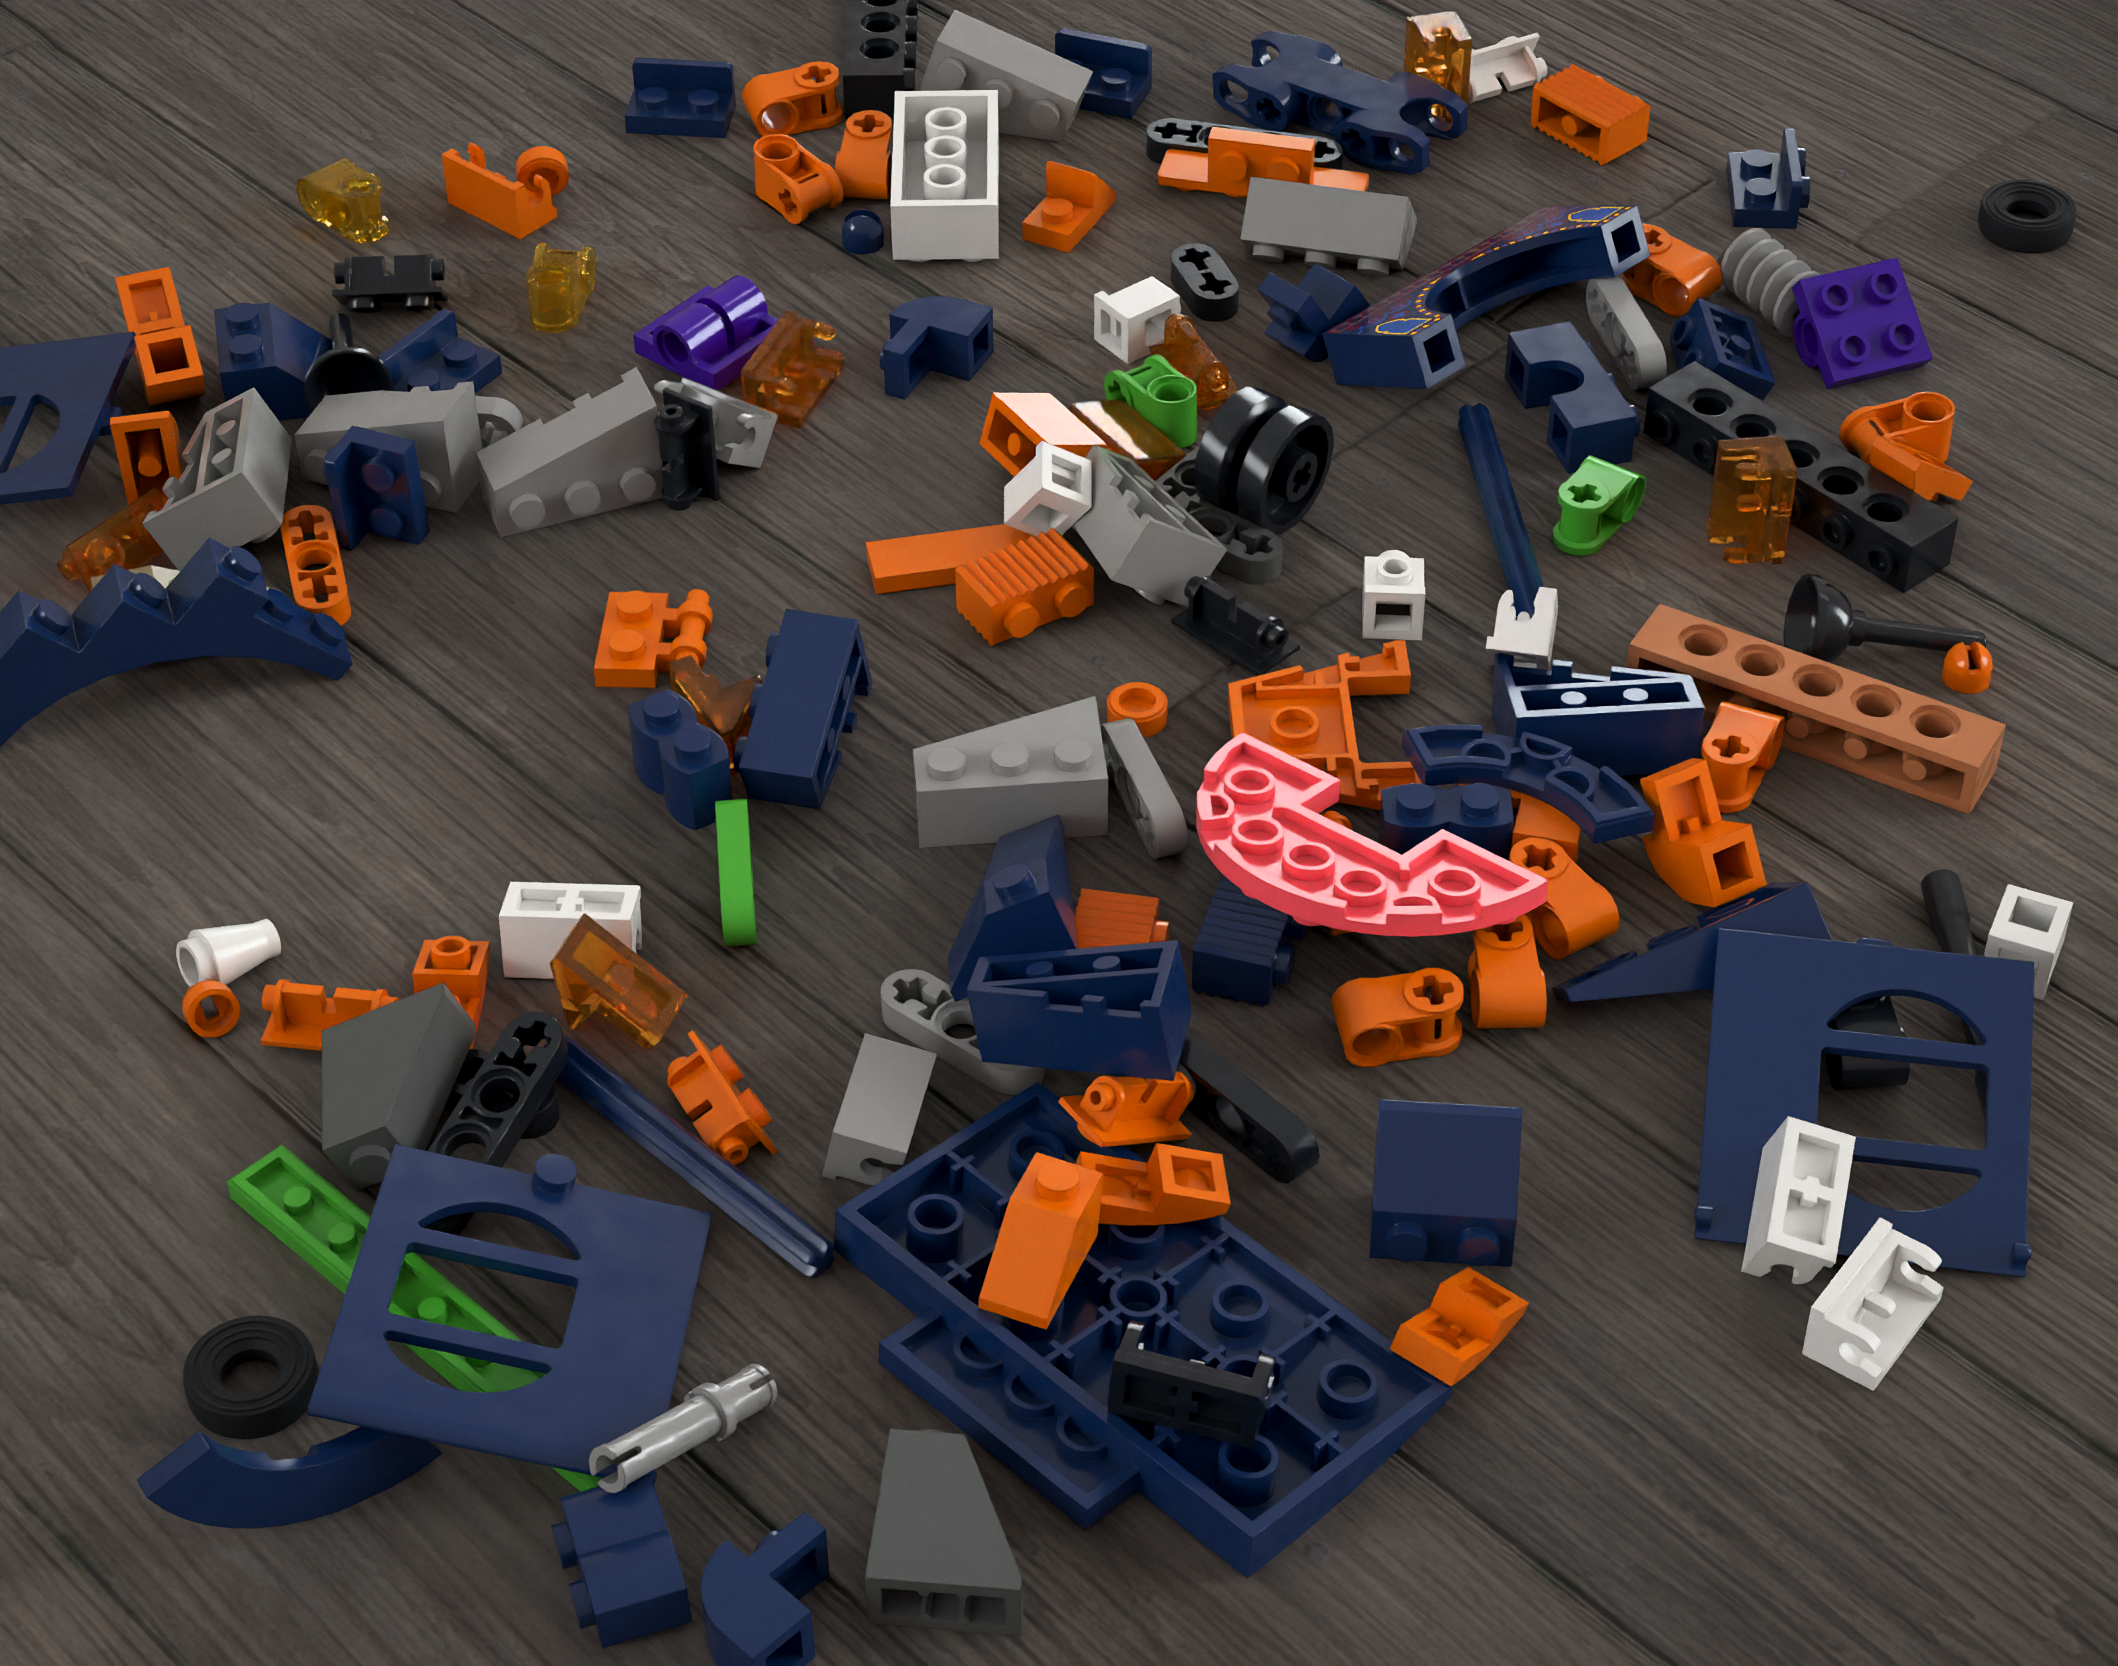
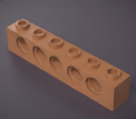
[1626,604,2006,815]

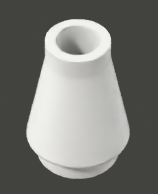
[176,919,281,987]

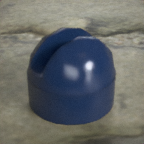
[842,208,884,254]

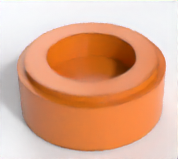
[515,146,569,196]
[1107,682,1168,738]

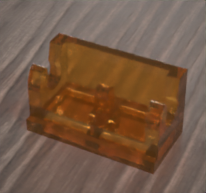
[1403,11,1472,123]
[741,310,844,428]
[1706,435,1798,565]

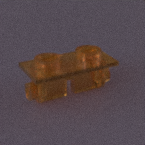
[1149,313,1239,410]
[57,488,165,593]

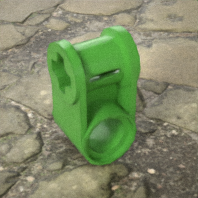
[1104,354,1197,450]
[1552,455,1646,556]

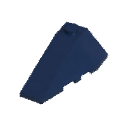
[948,815,1079,1002]
[1552,882,1832,1002]

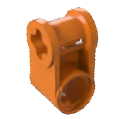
[742,61,843,137]
[835,110,892,199]
[753,134,844,224]
[1619,224,1722,317]
[1839,392,1955,465]
[1701,701,1785,813]
[1509,837,1620,960]
[1467,914,1547,1029]
[1330,968,1464,1067]

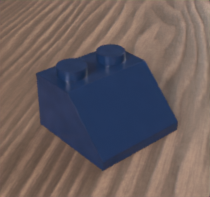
[214,302,332,421]
[1369,1099,1522,1267]

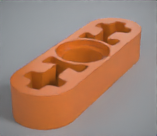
[280,505,351,626]

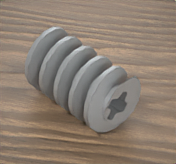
[1717,228,1820,338]

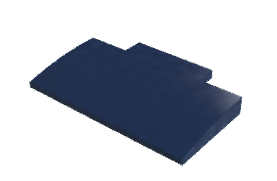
[834,1082,1453,1578]

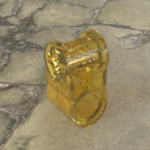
[296,158,390,243]
[526,243,597,333]

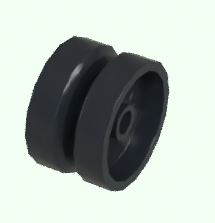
[1194,386,1334,534]

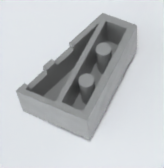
[919,10,1093,142]
[476,367,663,537]
[294,381,482,513]
[142,387,292,571]
[1071,445,1227,607]
[913,696,1108,848]

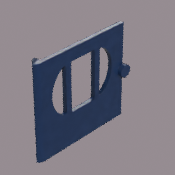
[0,332,136,505]
[1694,928,2034,1278]
[307,1144,712,1484]

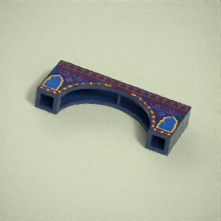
[1322,205,1650,389]

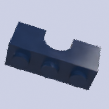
[1504,321,1640,474]

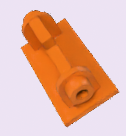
[260,979,399,1051]
[667,1030,778,1165]
[1058,1071,1195,1147]

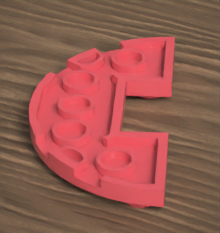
[1196,733,1548,937]

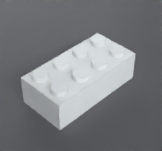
[890,90,999,262]

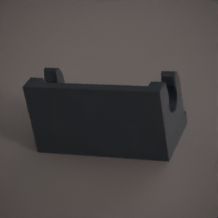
[1108,1320,1276,1449]

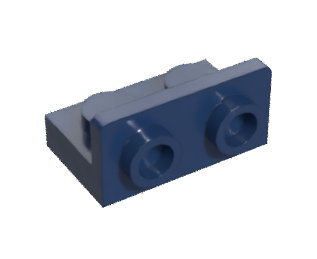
[1055,28,1152,119]
[625,57,736,138]
[1726,129,1810,229]
[1670,298,1775,400]
[378,309,502,393]
[323,425,430,551]

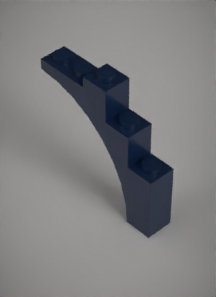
[0,538,353,747]

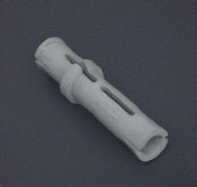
[589,1363,777,1493]

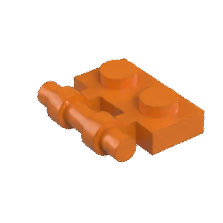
[594,589,713,688]

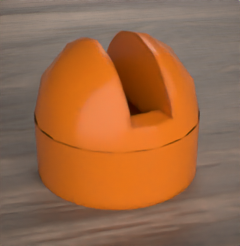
[1941,641,1993,694]
[182,979,240,1038]

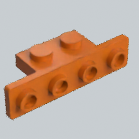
[1157,127,1369,198]

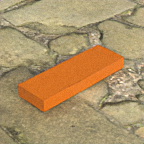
[866,524,1036,594]

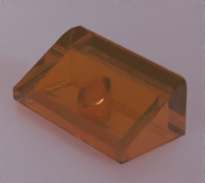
[1068,400,1186,481]

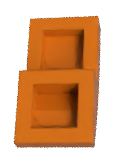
[1075,1143,1231,1226]
[1390,1267,1529,1387]

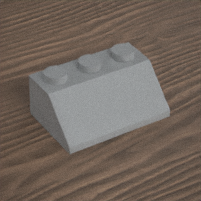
[1240,177,1417,276]

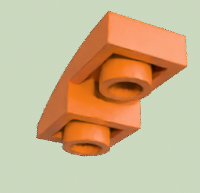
[412,936,491,1049]

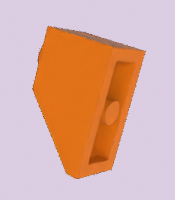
[110,411,186,517]
[978,1152,1104,1330]

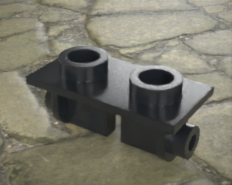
[332,254,448,313]
[654,388,720,511]
[1171,576,1300,676]

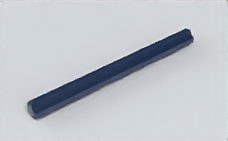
[1458,403,1544,619]
[543,1035,835,1278]

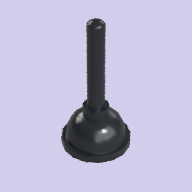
[303,313,395,413]
[1783,574,1987,662]

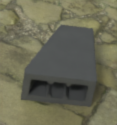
[322,982,476,1191]
[865,1429,1023,1636]

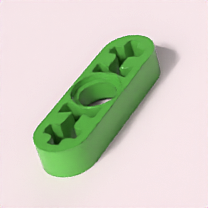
[715,799,757,947]

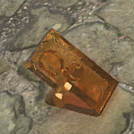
[669,655,763,778]
[549,913,688,1051]

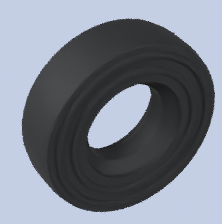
[1978,180,2076,253]
[183,1315,319,1439]

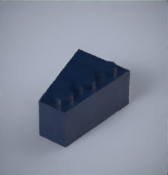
[734,609,873,809]
[1492,653,1705,776]
[967,940,1192,1081]

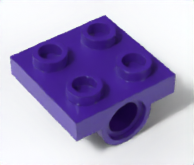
[1792,257,1933,389]
[633,275,789,391]

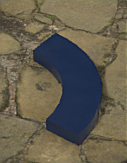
[1402,724,1655,844]
[137,1426,442,1529]

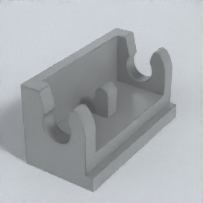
[654,378,778,468]
[822,1033,937,1185]

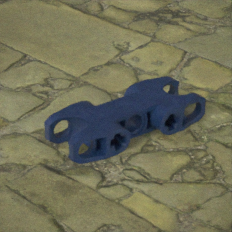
[1212,31,1468,175]

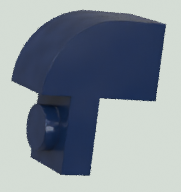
[1257,263,1370,362]
[880,296,994,400]
[701,1512,830,1666]

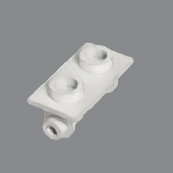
[1440,33,1547,104]

